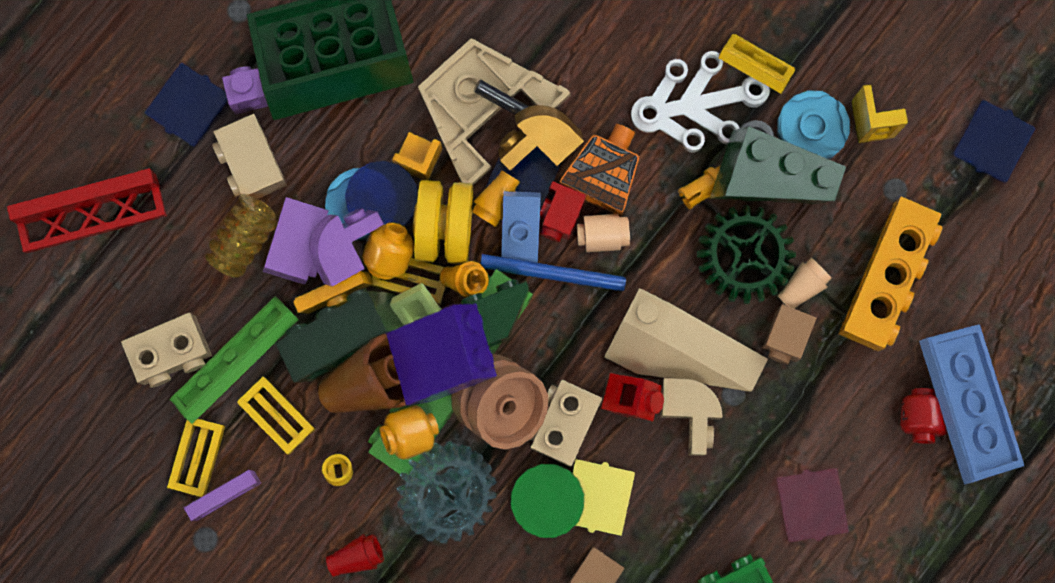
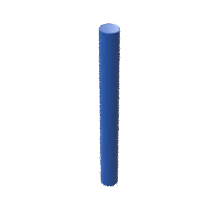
[480,254,626,291]

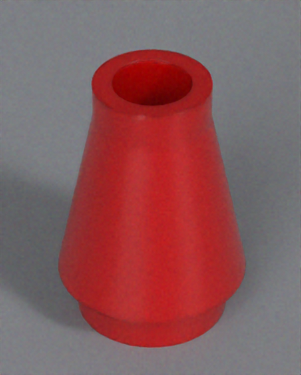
[326,534,384,577]

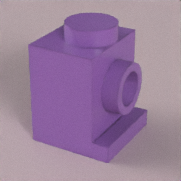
[222,66,268,114]

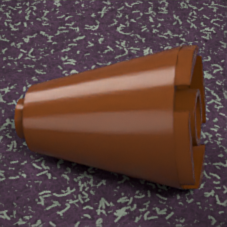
[318,333,406,413]

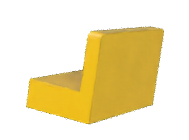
[852,85,908,143]

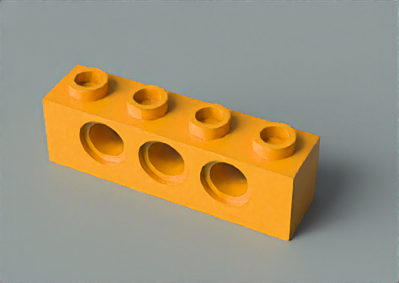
[838,196,943,352]

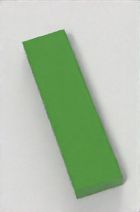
[170,296,299,424]

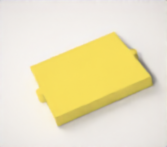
[573,459,635,536]

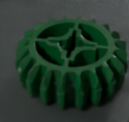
[696,205,796,304]

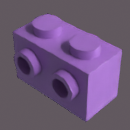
[263,197,329,285]

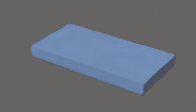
[919,324,1024,484]

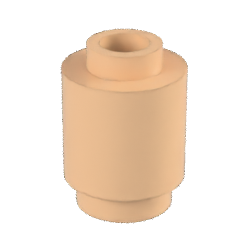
[577,214,630,253]

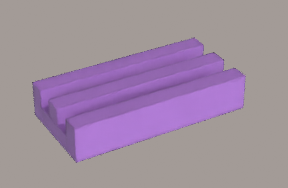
[184,470,262,521]

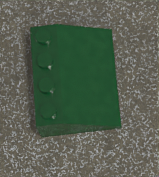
[246,0,414,121]

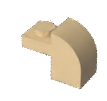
[660,378,722,456]

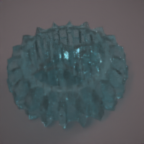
[396,442,497,544]

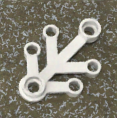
[631,51,770,152]

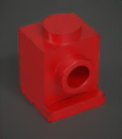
[540,181,586,242]
[601,373,664,422]

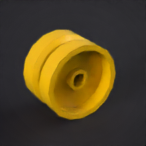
[413,180,473,264]

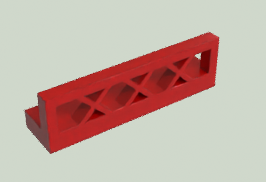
[7,168,167,254]

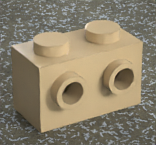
[121,312,212,388]
[530,380,602,467]

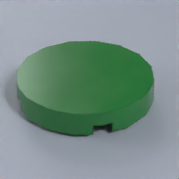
[511,464,585,538]

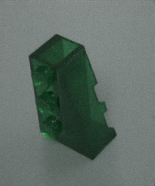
[276,288,404,383]

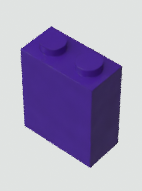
[386,303,497,405]

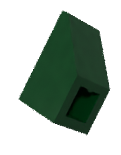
[461,279,529,348]

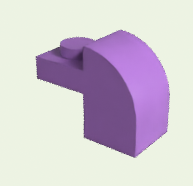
[310,208,384,286]

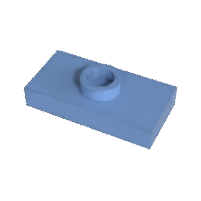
[501,191,541,263]

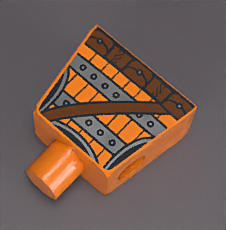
[560,124,640,217]

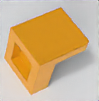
[392,132,443,180]

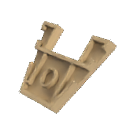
[418,38,571,185]

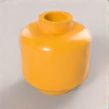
[362,222,414,280]
[380,405,439,460]

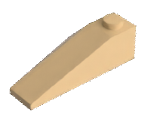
[604,288,768,392]

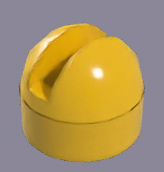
[322,454,353,486]

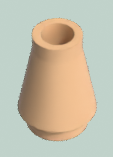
[777,257,832,309]

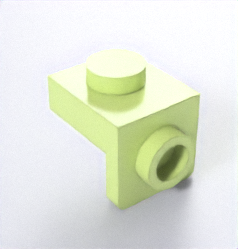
[390,283,442,326]

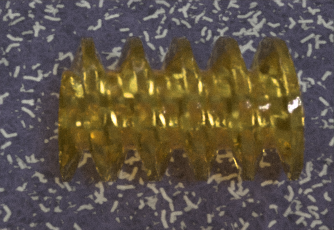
[205,194,277,277]

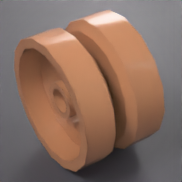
[452,354,548,450]

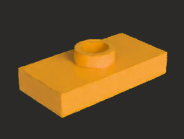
[293,271,374,314]

